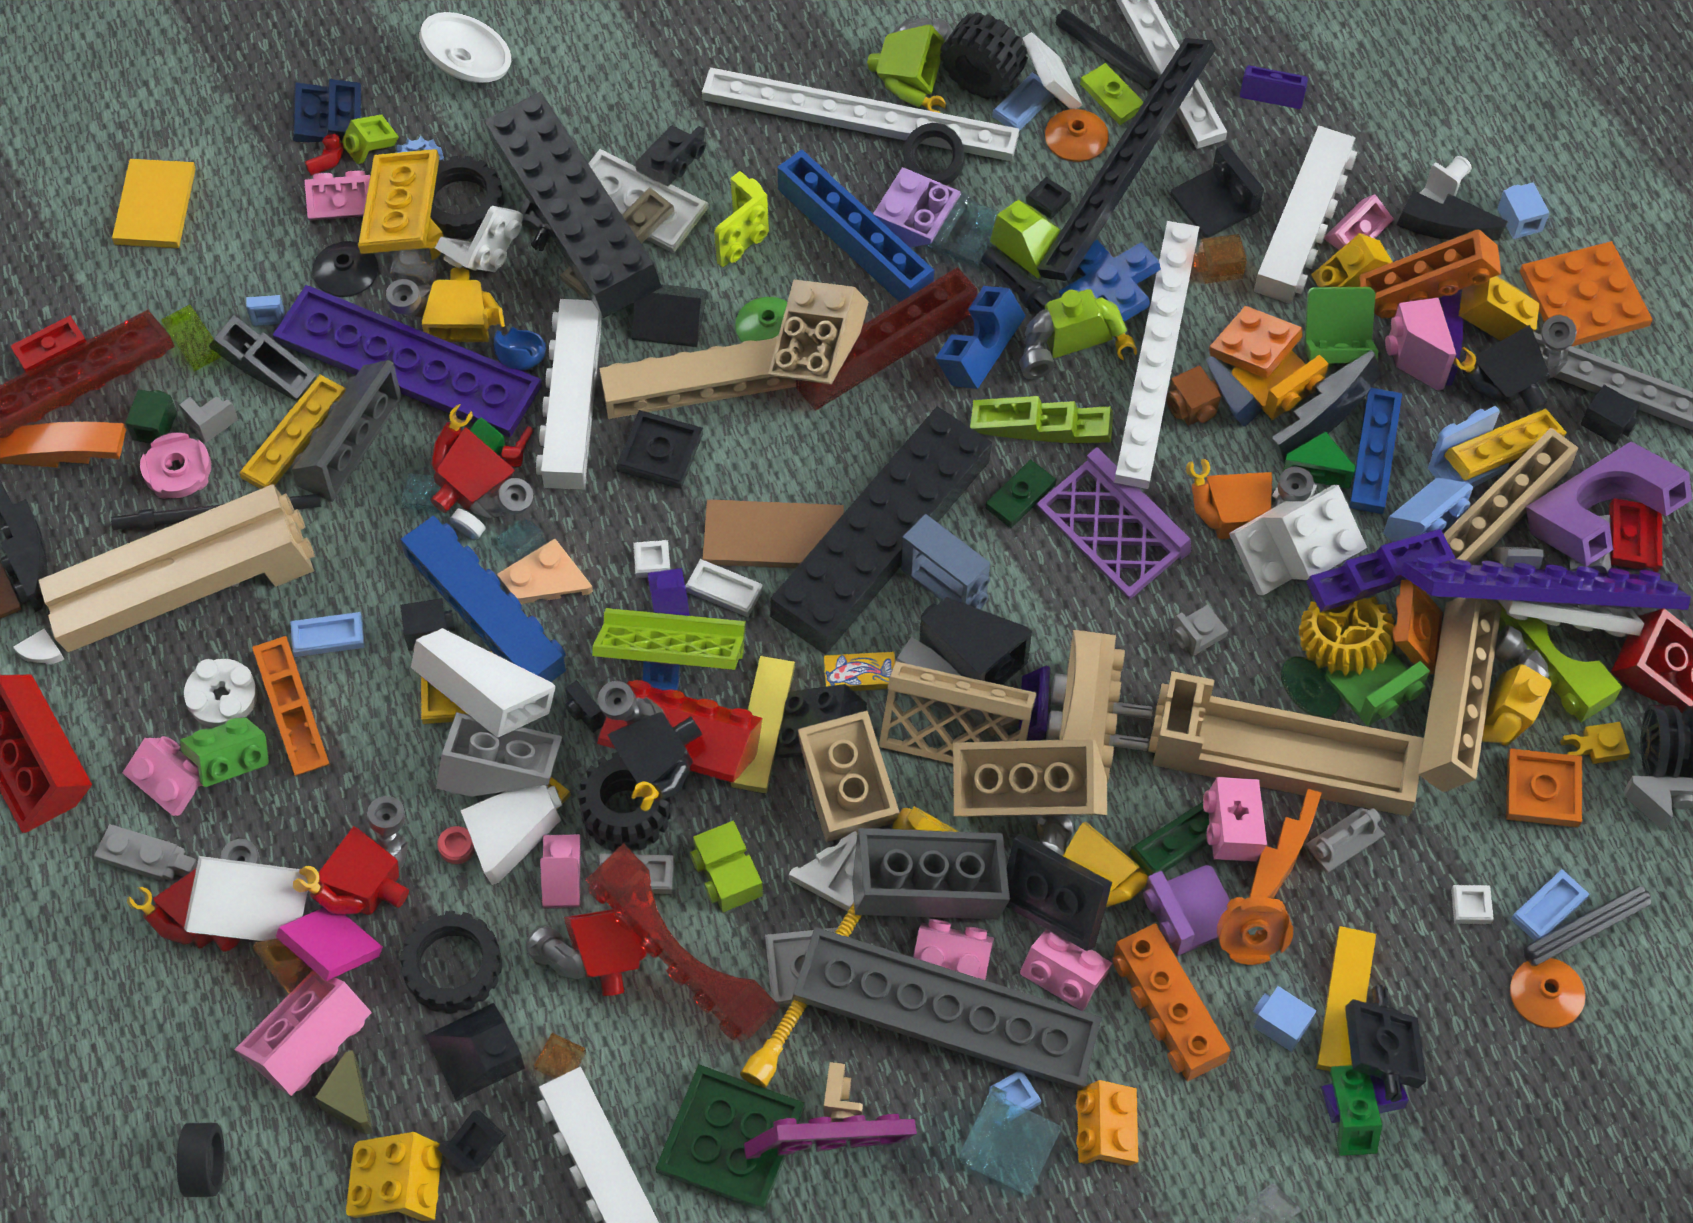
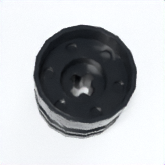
[1640,705,1693,778]

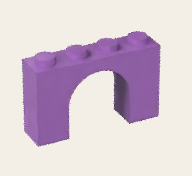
[1526,442,1692,567]

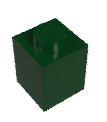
[125,389,177,444]

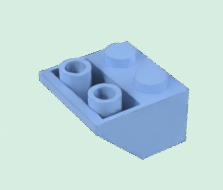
[1383,478,1473,542]

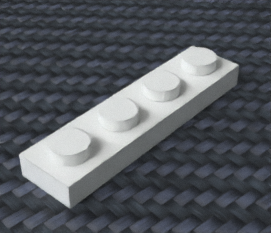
[1498,600,1644,637]

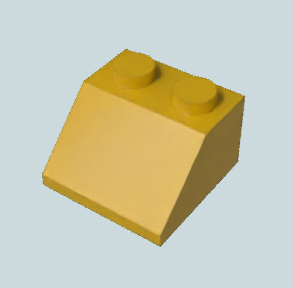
[1459,276,1539,341]

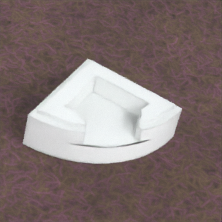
[13,629,64,665]

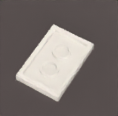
[184,856,308,944]

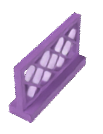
[1036,447,1191,600]

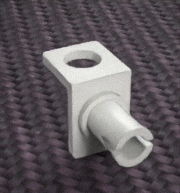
[1420,156,1472,204]

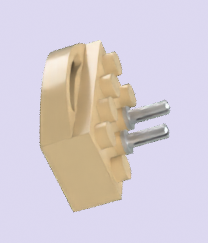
[1046,630,1152,783]

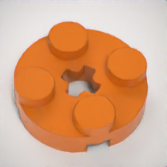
[1217,897,1293,965]

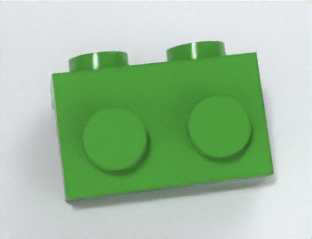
[180,717,269,787]

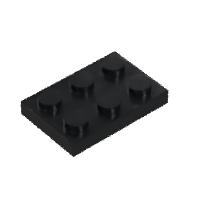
[1006,834,1112,951]

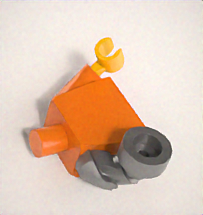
[1186,459,1314,539]

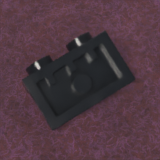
[636,125,706,186]

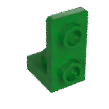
[1330,1065,1382,1156]

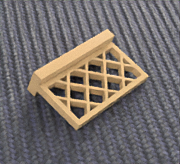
[879,661,1036,764]

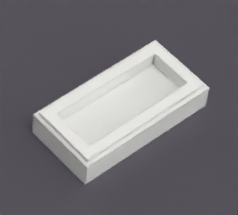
[686,559,763,617]

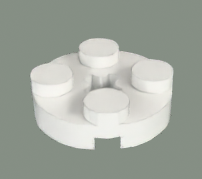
[184,659,258,728]

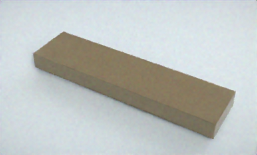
[560,187,675,299]

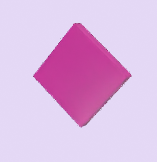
[276,907,383,981]

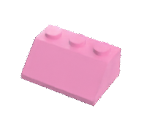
[234,970,372,1096]

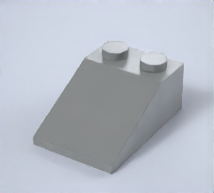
[436,712,562,797]

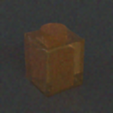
[1194,234,1247,284]

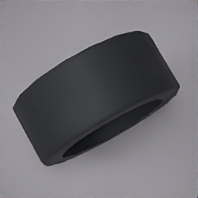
[903,123,965,186]
[176,1123,225,1197]

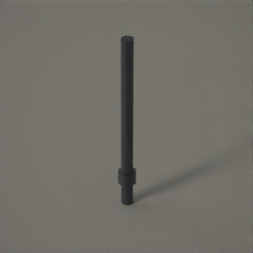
[111,493,321,531]

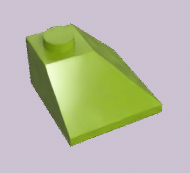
[990,199,1062,279]

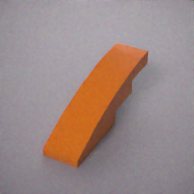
[0,422,126,468]
[252,636,330,777]
[1249,789,1322,899]

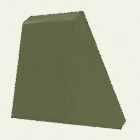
[315,1050,373,1134]

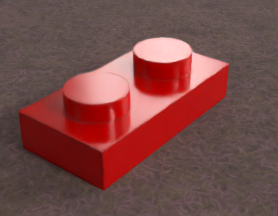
[10,315,88,376]

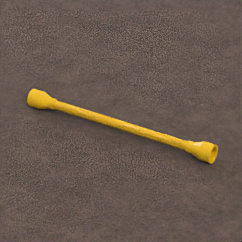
[740,808,915,1088]

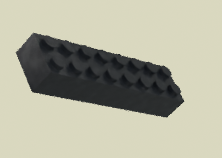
[484,91,662,318]
[770,406,992,655]

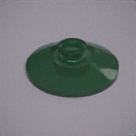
[1281,656,1340,718]

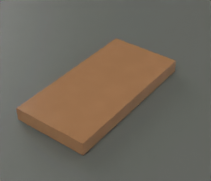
[703,499,844,568]

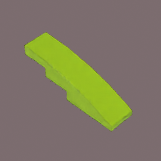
[970,396,1113,443]

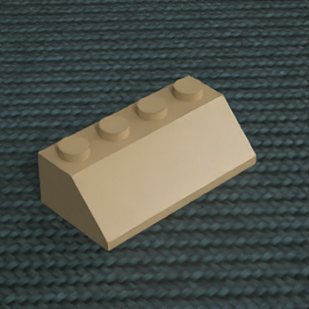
[953,739,1107,817]

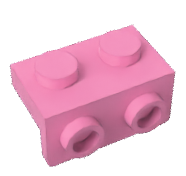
[122,736,203,816]
[913,919,994,980]
[1020,929,1113,1011]

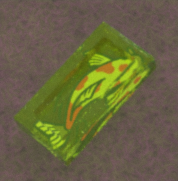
[161,304,222,372]

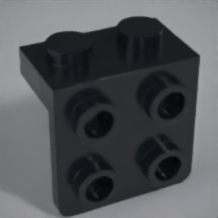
[775,684,867,758]

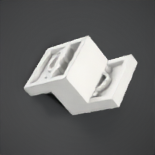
[1229,485,1367,595]

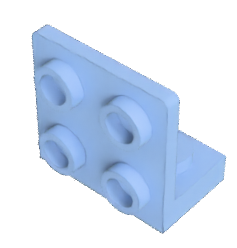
[1428,406,1509,487]

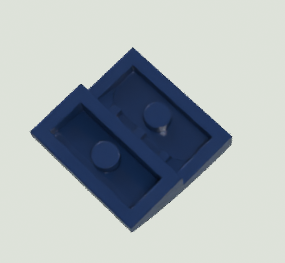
[293,79,361,143]

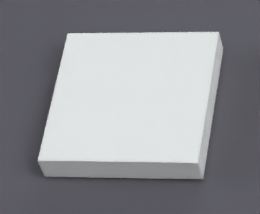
[1023,32,1083,109]

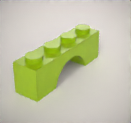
[1498,602,1622,723]

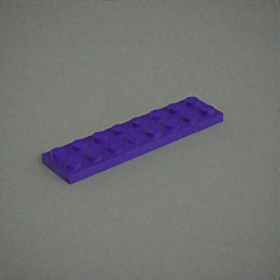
[273,285,542,438]
[1401,557,1691,610]

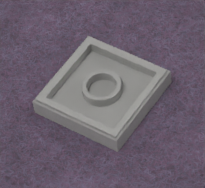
[765,927,838,1008]

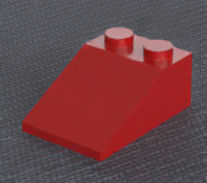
[1610,608,1693,713]

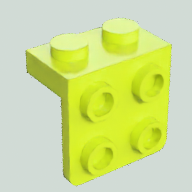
[714,171,769,268]

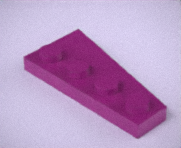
[744,1114,917,1159]

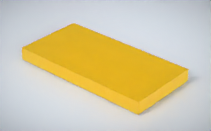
[358,149,440,254]

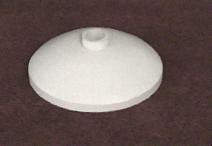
[419,12,511,83]

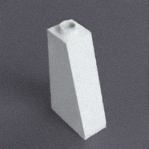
[411,628,556,738]

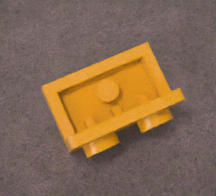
[1076,1080,1138,1166]

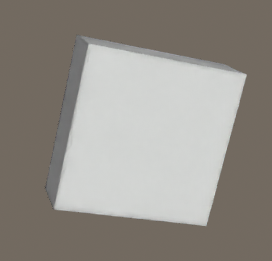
[633,540,670,578]
[1451,885,1493,924]

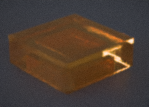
[534,1033,586,1079]

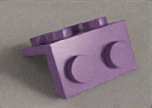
[1143,865,1230,956]

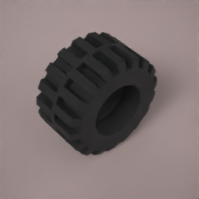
[940,12,1028,99]
[578,752,672,852]

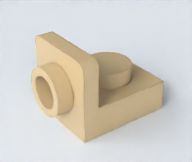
[824,1062,863,1122]

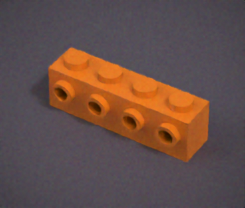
[1359,229,1501,319]
[1112,923,1231,1082]

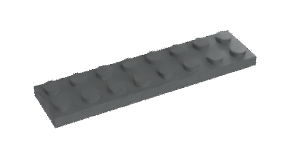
[792,927,1102,1090]

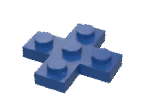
[1058,239,1161,321]

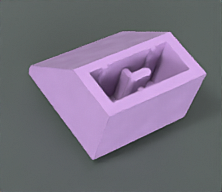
[873,167,961,248]

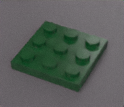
[655,1064,805,1212]

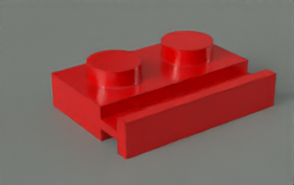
[1609,498,1663,572]

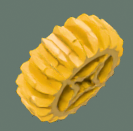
[1299,596,1394,677]

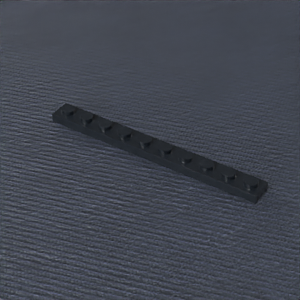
[1037,38,1216,282]

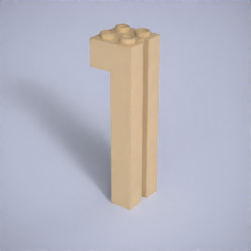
[38,484,315,652]
[1148,671,1424,816]

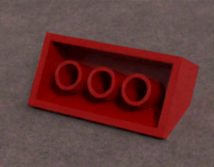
[0,674,92,833]
[597,680,763,783]

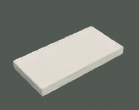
[588,149,709,253]

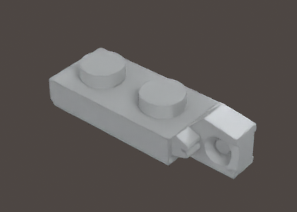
[94,824,197,882]

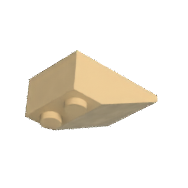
[797,711,900,842]

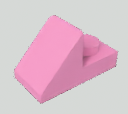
[540,834,581,908]

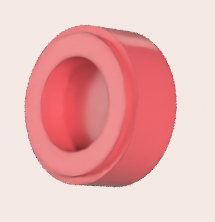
[437,826,475,864]

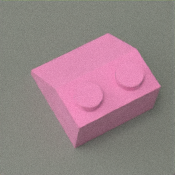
[1385,298,1456,390]

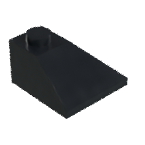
[425,1003,525,1101]

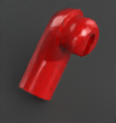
[305,134,344,176]

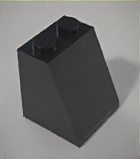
[919,597,1032,685]

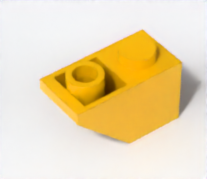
[1311,233,1393,287]

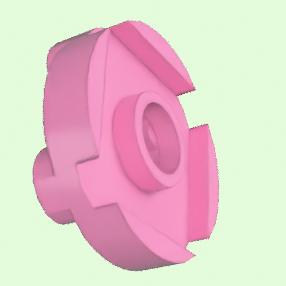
[140,433,211,499]

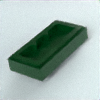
[985,459,1056,528]

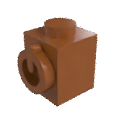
[1166,365,1221,426]

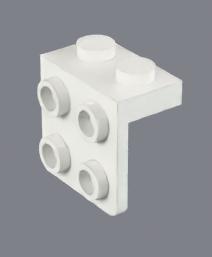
[435,206,524,272]

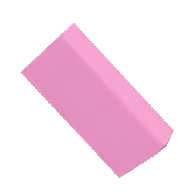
[1324,194,1394,250]

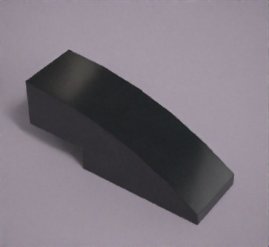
[1397,190,1508,240]
[209,315,317,401]

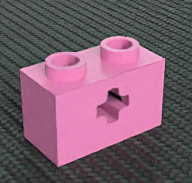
[1203,777,1267,861]

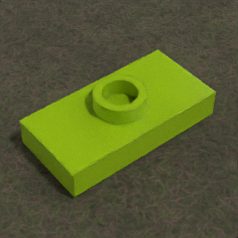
[1080,63,1144,125]

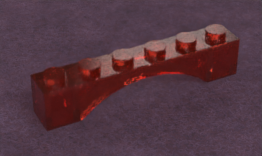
[585,843,780,1042]

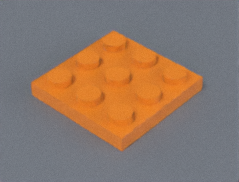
[1519,241,1653,347]

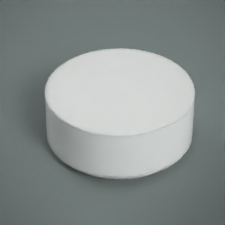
[450,508,486,539]

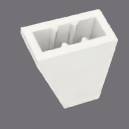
[461,785,562,885]

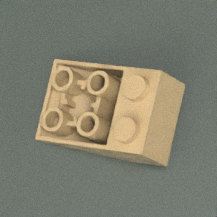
[768,279,869,384]

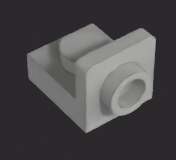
[1172,605,1228,656]

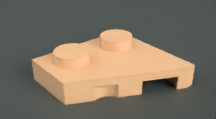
[497,539,593,604]

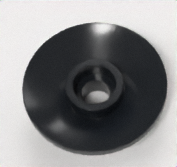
[312,241,378,297]

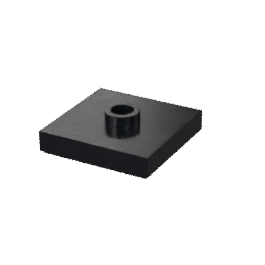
[616,410,703,489]

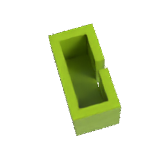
[690,820,763,913]

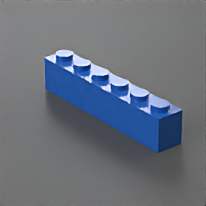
[777,149,934,310]
[400,515,566,682]

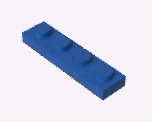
[1349,388,1402,514]

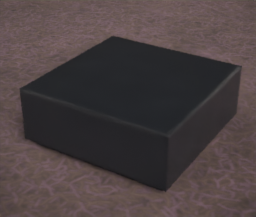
[1026,177,1072,219]

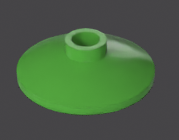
[735,297,787,342]

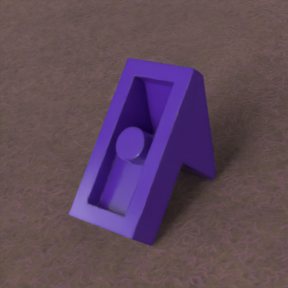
[648,568,690,616]

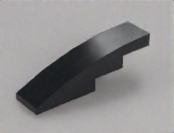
[1272,350,1381,464]

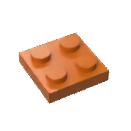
[1209,306,1303,379]
[1393,579,1443,674]
[1506,748,1582,828]

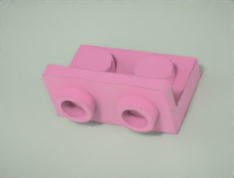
[305,171,370,221]

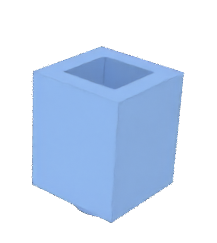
[1497,182,1549,239]
[1253,986,1316,1052]

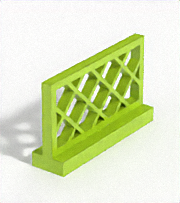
[592,608,746,670]

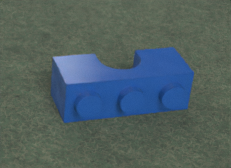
[935,286,1026,389]

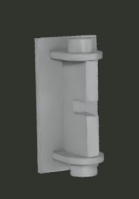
[1305,807,1385,873]

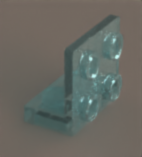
[959,1086,1061,1196]

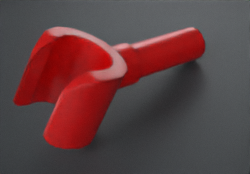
[502,426,534,467]

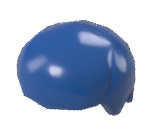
[494,327,546,371]

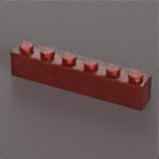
[796,267,978,411]

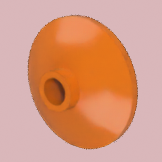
[1045,109,1108,162]
[1510,958,1585,1029]

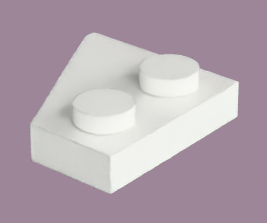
[789,831,857,911]

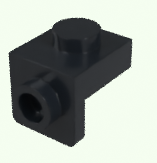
[565,680,607,733]
[437,1110,506,1173]

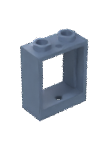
[901,514,990,609]

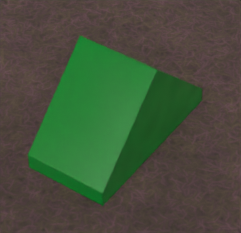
[1283,432,1355,489]

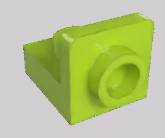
[342,114,399,164]

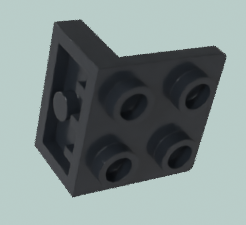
[1170,144,1264,238]

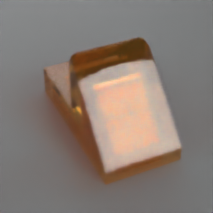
[253,938,313,993]

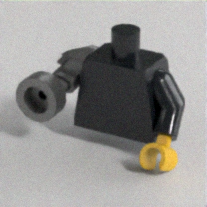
[1453,315,1577,412]
[597,681,703,811]

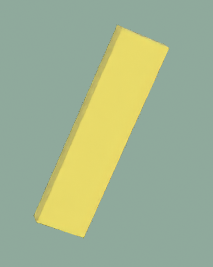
[731,656,795,793]

